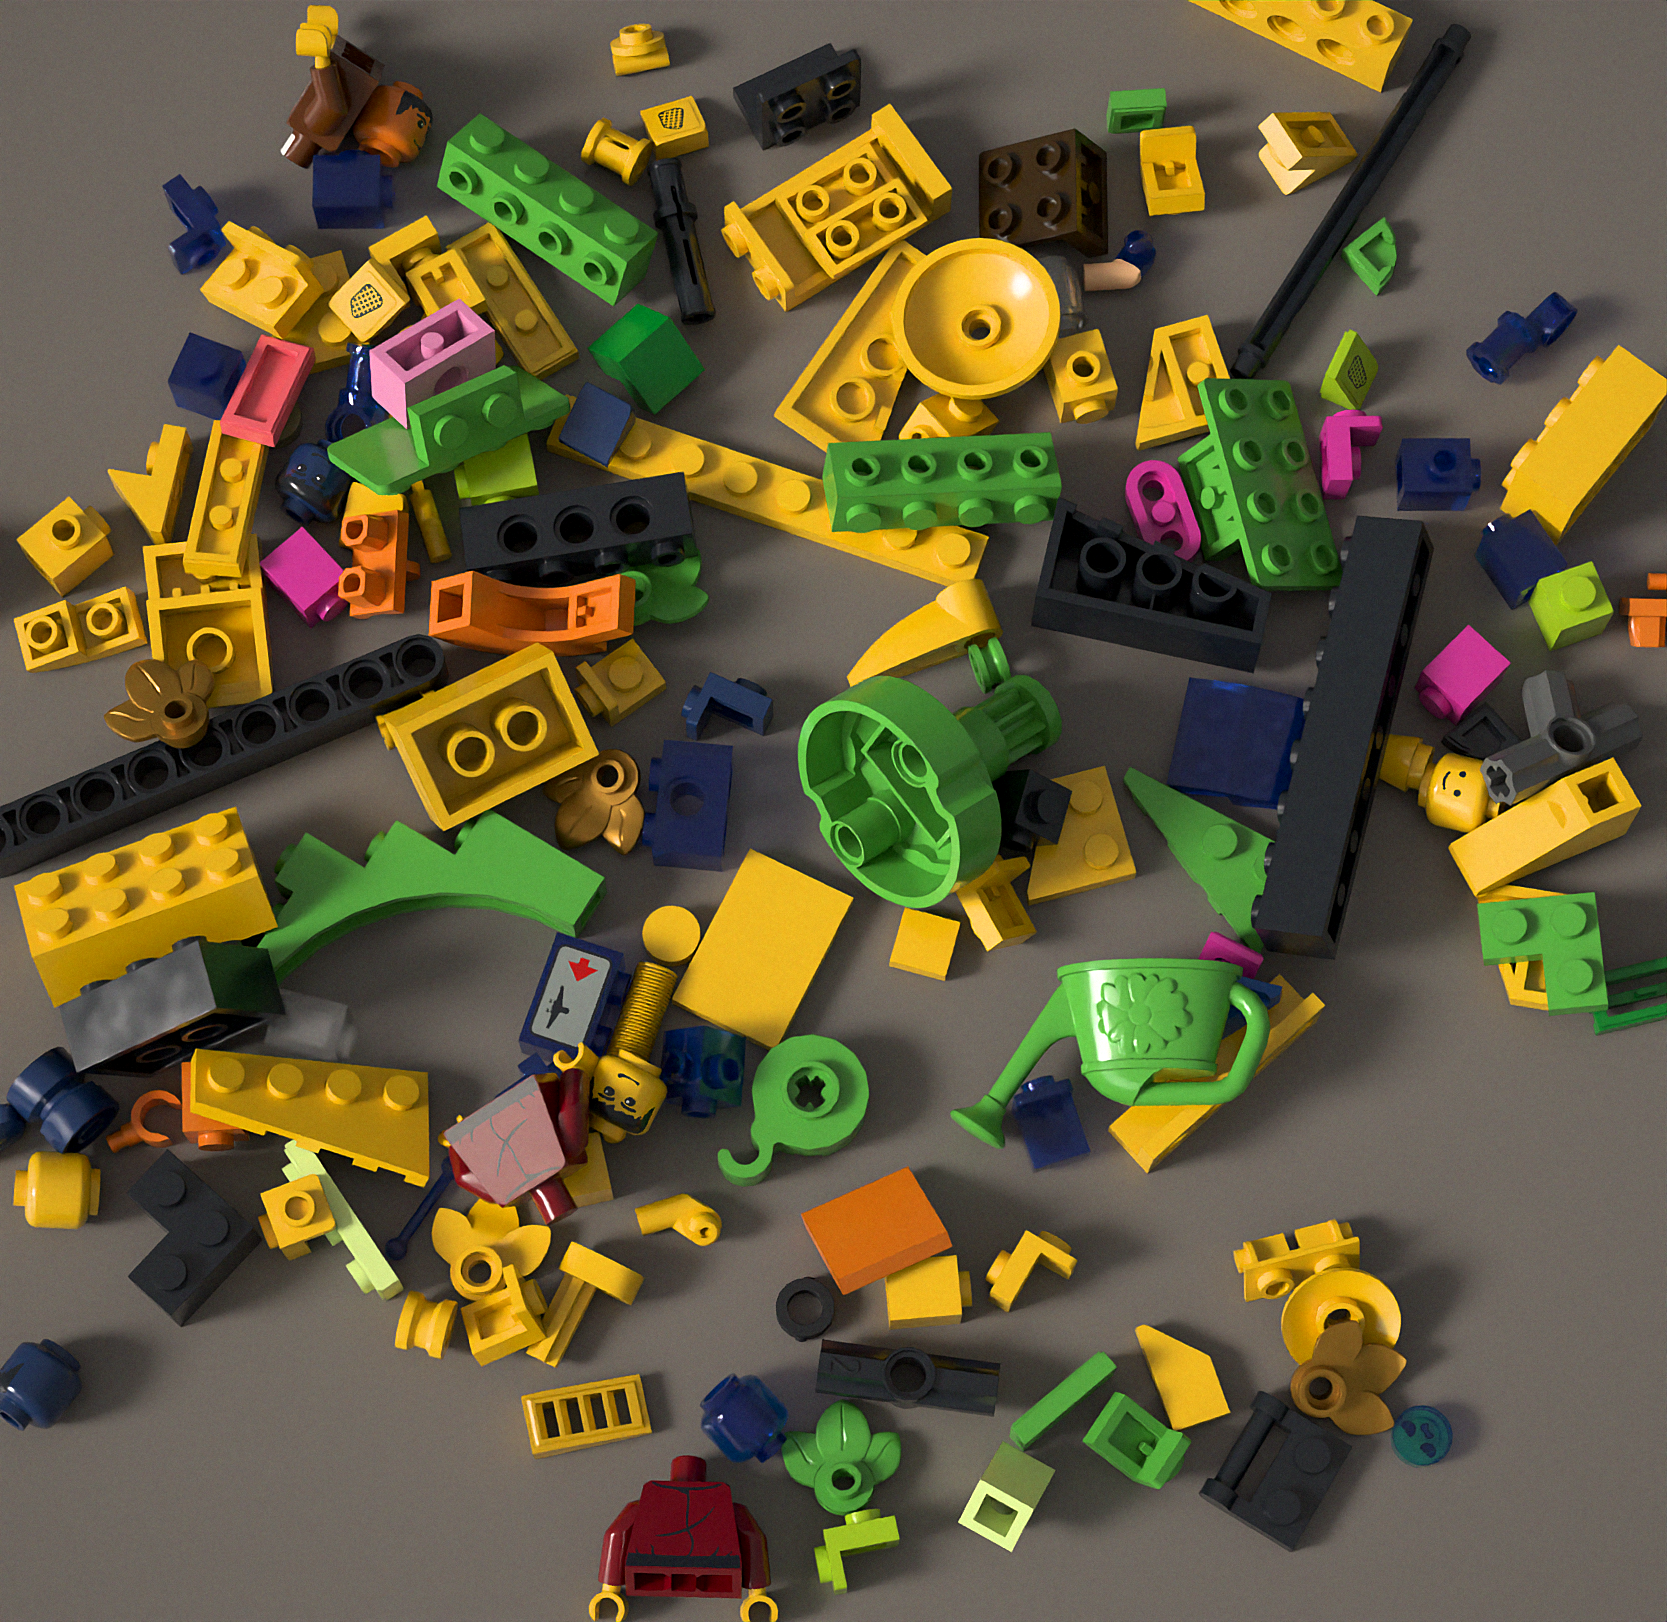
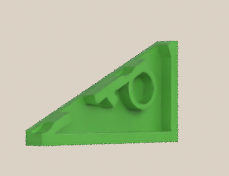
[1123,767,1275,954]

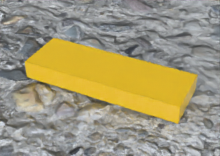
[446,222,579,380]
[183,420,270,578]

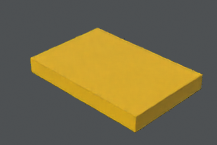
[672,848,853,1051]

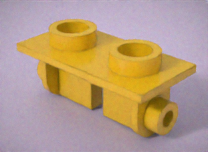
[1233,1219,1360,1302]

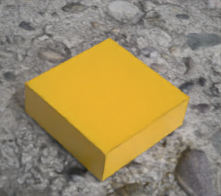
[889,907,961,981]

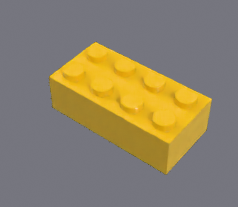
[14,806,278,1008]

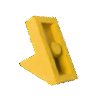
[1258,112,1358,195]
[107,424,194,545]

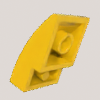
[143,533,274,709]

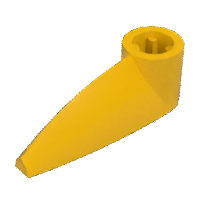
[847,578,1003,687]

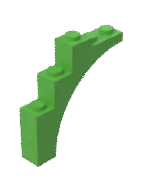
[257,809,607,987]

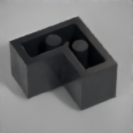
[126,1149,262,1327]

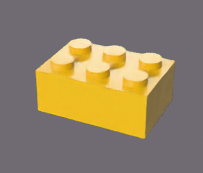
[1500,345,1667,548]
[383,642,599,831]

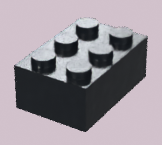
[59,935,286,1078]

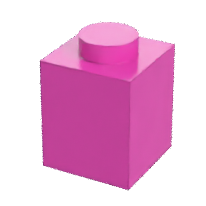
[259,527,348,629]
[1414,625,1511,726]

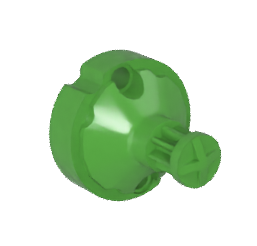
[798,675,1062,908]

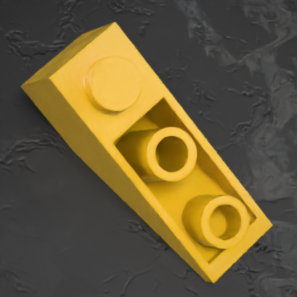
[1448,757,1642,897]

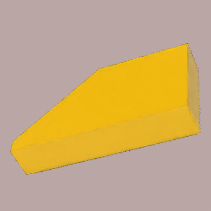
[1135,1324,1230,1432]

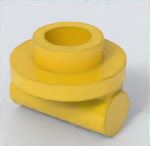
[610,23,670,77]

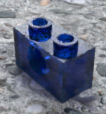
[642,739,734,872]

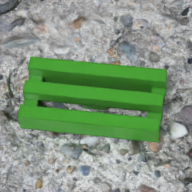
[1009,1351,1117,1452]

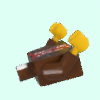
[281,5,385,169]

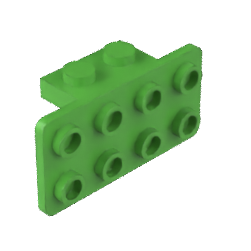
[327,365,571,495]

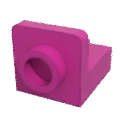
[1319,410,1383,500]

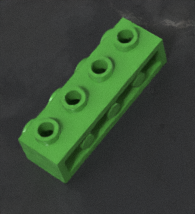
[437,113,658,306]
[822,432,1062,533]

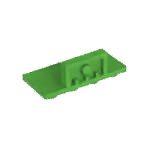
[1177,378,1343,591]

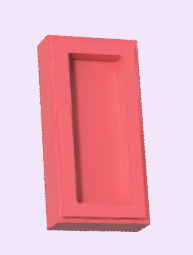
[220,334,316,448]

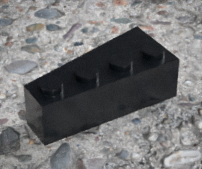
[1031,497,1272,674]

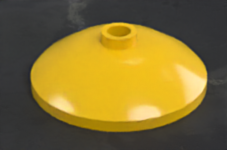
[892,238,1061,400]

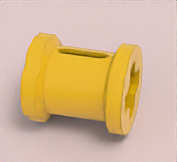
[581,117,653,186]

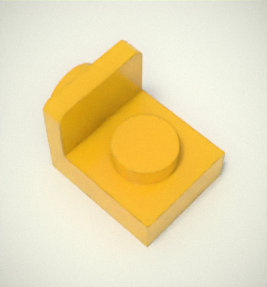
[368,215,442,311]
[405,248,488,317]
[574,638,667,727]

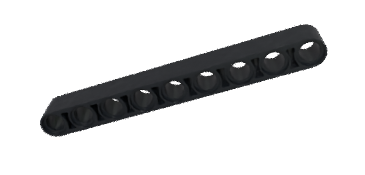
[0,634,449,879]

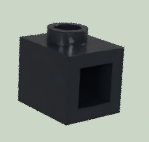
[992,769,1072,853]

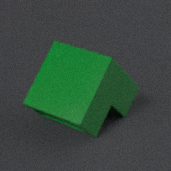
[587,304,705,415]

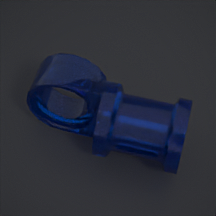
[1466,292,1578,385]
[325,342,386,443]

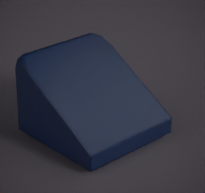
[558,382,636,467]

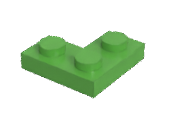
[1477,892,1608,1016]

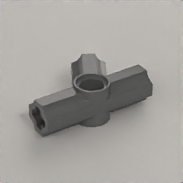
[1480,670,1643,805]

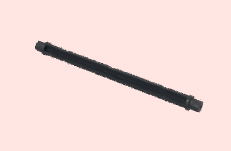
[1230,24,1471,379]

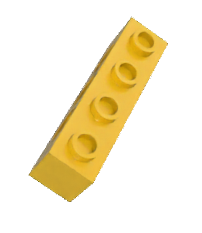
[1188,0,1413,93]

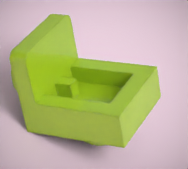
[814,1509,900,1595]

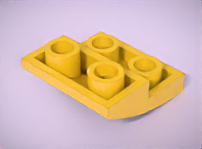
[775,142,928,280]

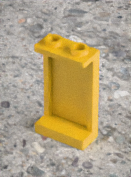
[721,104,952,312]

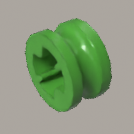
[968,637,1012,694]

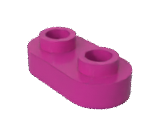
[1125,460,1201,563]

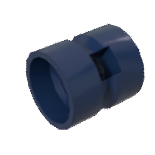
[6,1046,120,1154]

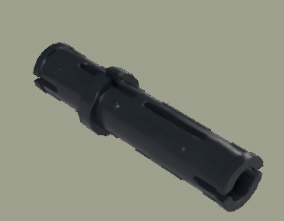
[647,158,716,325]

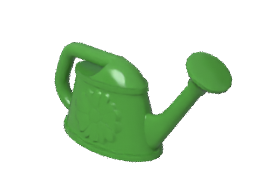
[950,958,1271,1149]

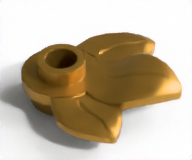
[104,658,215,748]
[542,749,646,856]
[1290,1320,1407,1435]

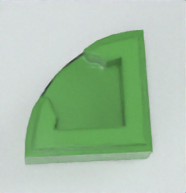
[1341,217,1397,296]

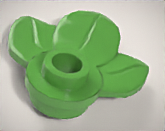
[621,548,709,626]
[781,1399,902,1516]

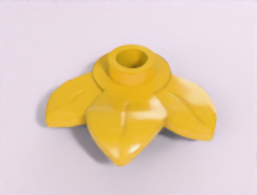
[431,1199,551,1302]

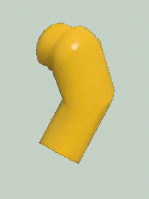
[634,1193,722,1246]

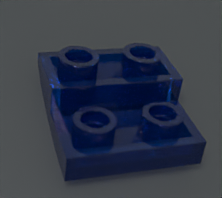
[1167,677,1306,810]

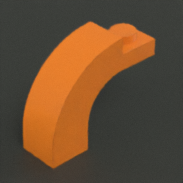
[429,571,636,657]

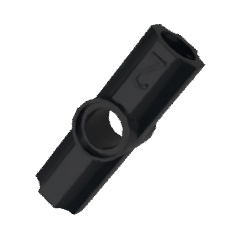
[815,1339,1001,1417]

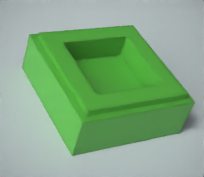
[1106,88,1167,134]

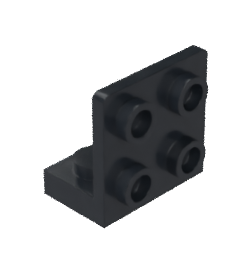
[733,43,861,151]

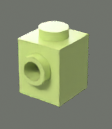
[958,1441,1056,1552]

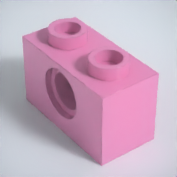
[369,298,496,430]

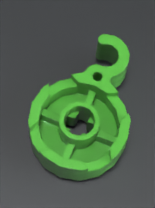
[718,1034,869,1187]

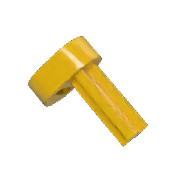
[526,1242,645,1368]

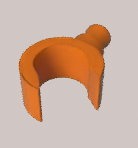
[105,1090,182,1153]

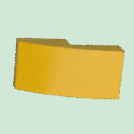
[14,586,148,673]

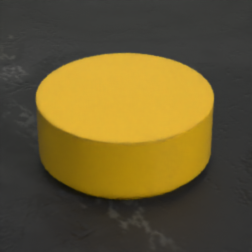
[642,906,701,967]

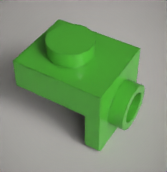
[1082,1392,1191,1489]

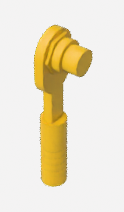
[389,413,452,563]

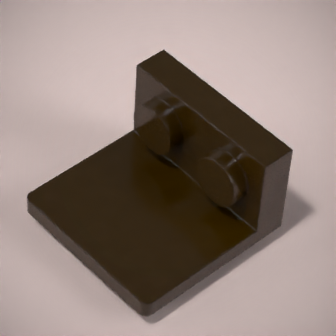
[979,128,1108,258]

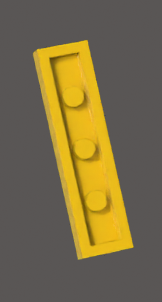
[1108,974,1325,1174]

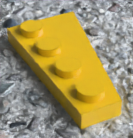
[774,240,926,453]
[190,1049,430,1188]

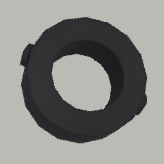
[776,1276,835,1342]

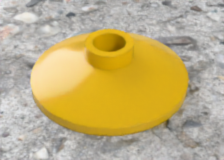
[1281,1267,1401,1365]

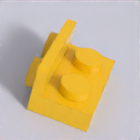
[200,221,324,340]

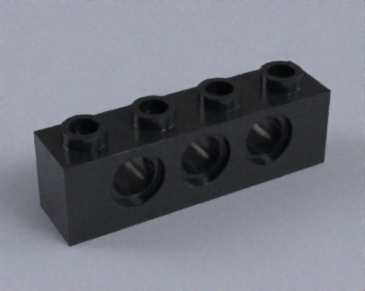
[459,471,698,585]

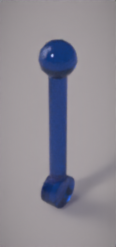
[384,1156,455,1261]

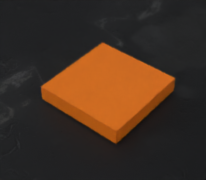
[801,1166,952,1295]

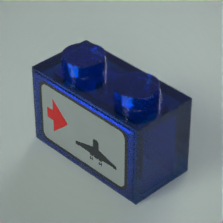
[518,932,632,1064]

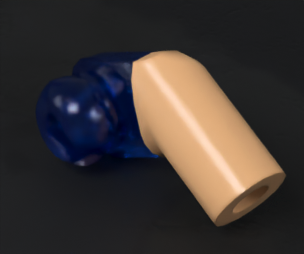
[1083,230,1156,291]

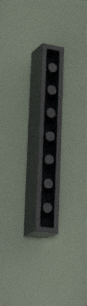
[1251,516,1434,960]

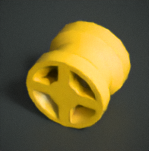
[395,1290,458,1360]

